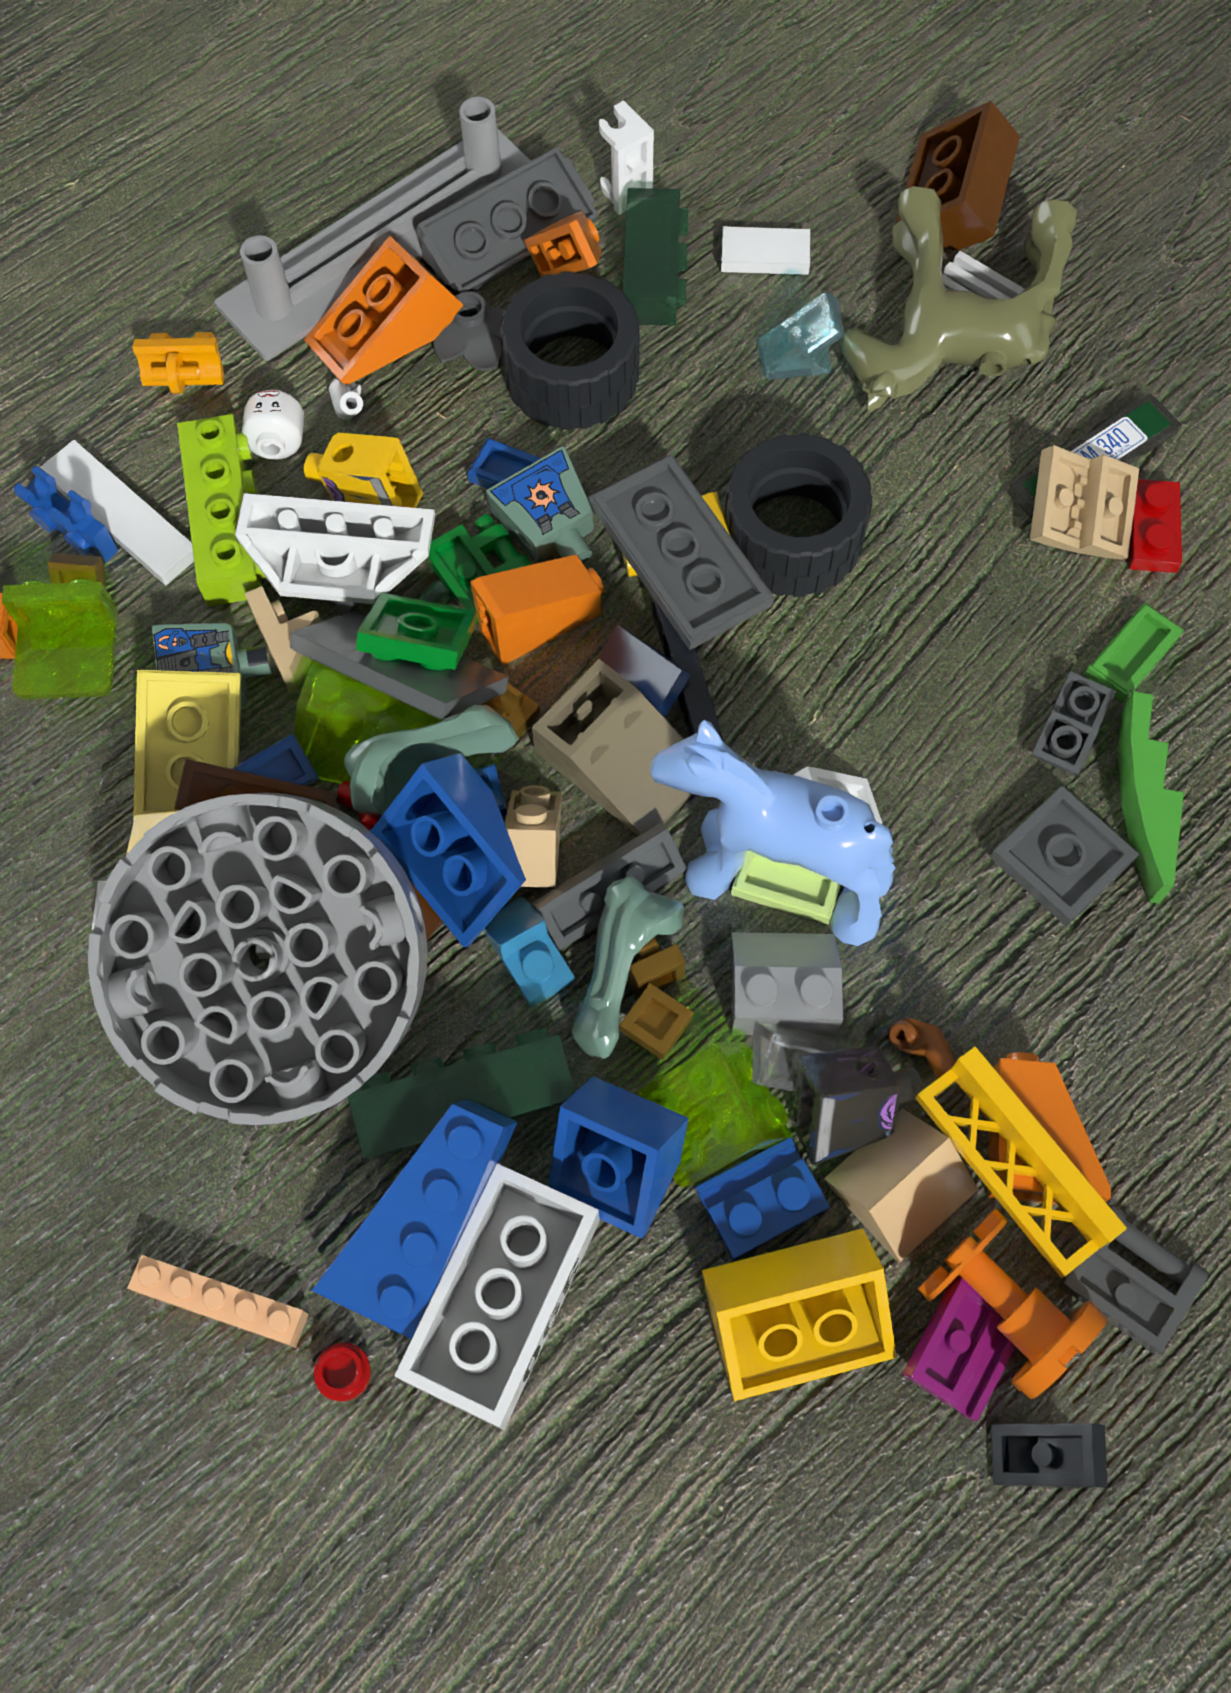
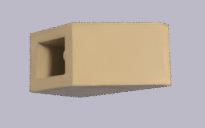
[505,785,562,888]

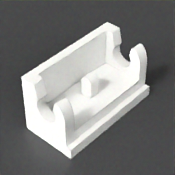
[599,100,654,215]

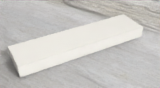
[39,440,194,586]

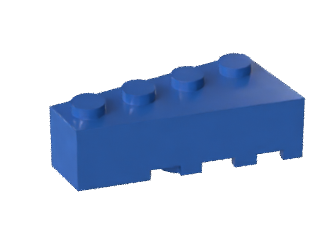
[312,1099,517,1339]

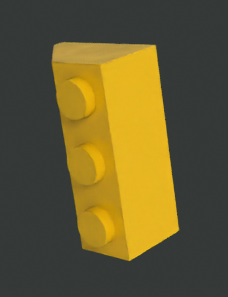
[702,1228,897,1401]

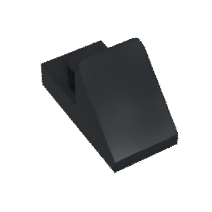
[991,1423,1108,1489]

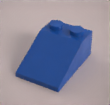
[370,753,526,947]

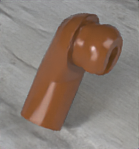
[888,1018,956,1080]

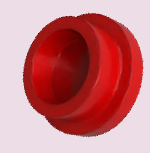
[314,1342,371,1402]

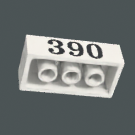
[394,1163,600,1430]

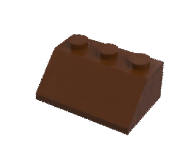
[895,101,1020,251]

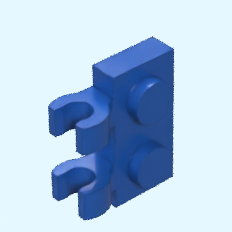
[14,466,118,564]

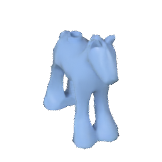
[650,720,896,946]

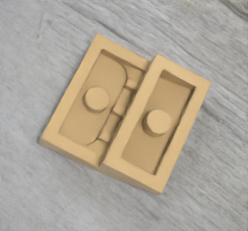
[1030,445,1139,560]

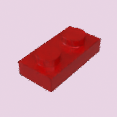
[1129,479,1182,573]

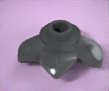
[433,292,505,371]

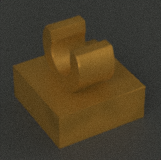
[47,553,107,608]
[479,683,541,738]
[629,937,686,999]
[619,983,694,1060]

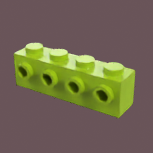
[177,414,266,607]

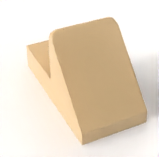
[244,586,321,694]

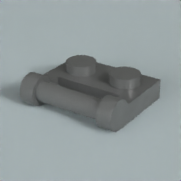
[1058,1204,1209,1355]

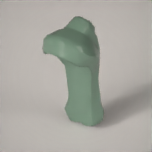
[345,705,519,818]
[572,875,684,1059]

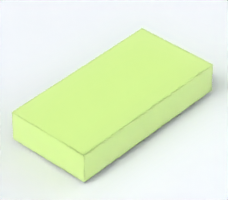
[731,851,841,925]

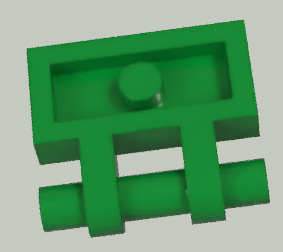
[425,514,533,625]

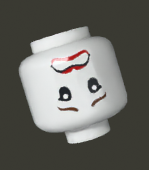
[242,389,304,460]

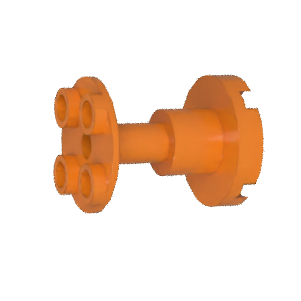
[918,1208,1108,1400]

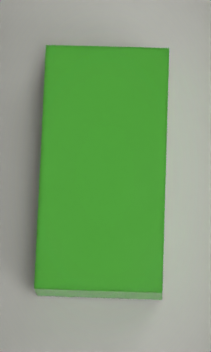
[1084,602,1184,703]

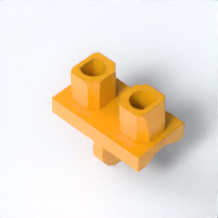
[132,332,225,394]

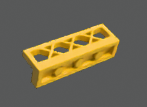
[915,1047,1127,1278]

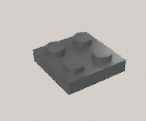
[990,786,1139,927]

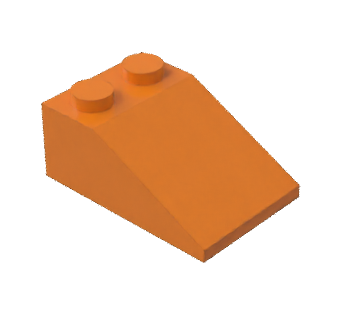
[304,236,464,386]

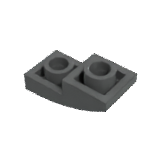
[1031,671,1116,776]

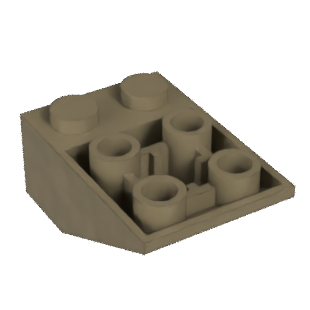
[532,659,692,836]

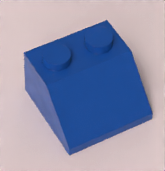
[548,1076,688,1239]

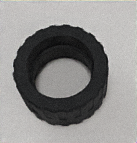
[500,271,640,430]
[724,433,873,597]

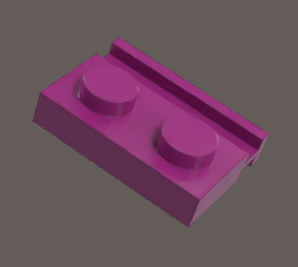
[902,1276,1015,1422]

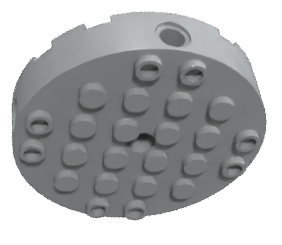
[88,793,428,1125]

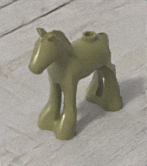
[840,186,1077,413]

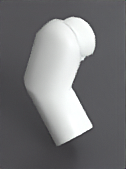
[329,379,363,420]

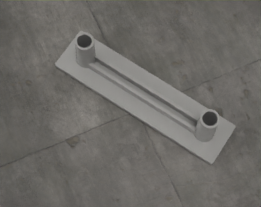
[215,97,531,361]

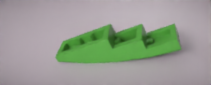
[1118,691,1184,904]

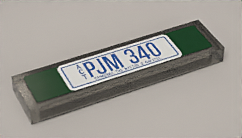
[1007,393,1182,519]

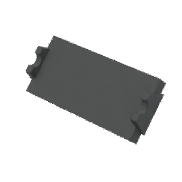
[416,147,599,295]

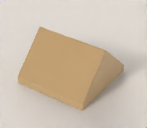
[823,1108,978,1263]

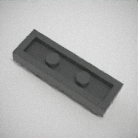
[531,823,687,951]

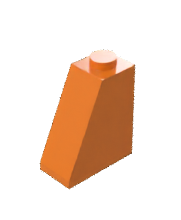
[471,554,605,666]
[988,1052,1111,1204]

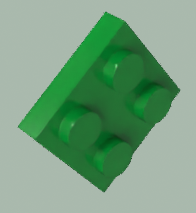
[356,593,477,671]

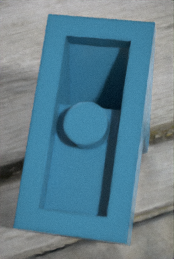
[483,896,575,1008]

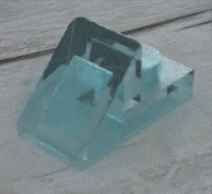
[758,291,845,380]

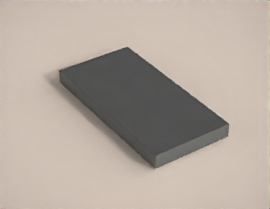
[589,454,774,650]
[290,609,508,720]

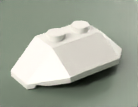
[235,493,435,604]

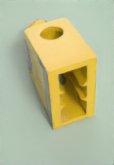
[304,433,423,508]

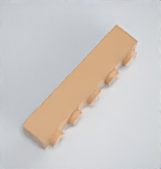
[127,1255,309,1348]

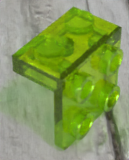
[2,579,118,699]
[637,1042,792,1187]

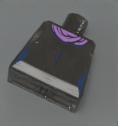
[791,1046,923,1165]

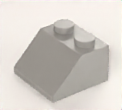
[731,932,843,1037]

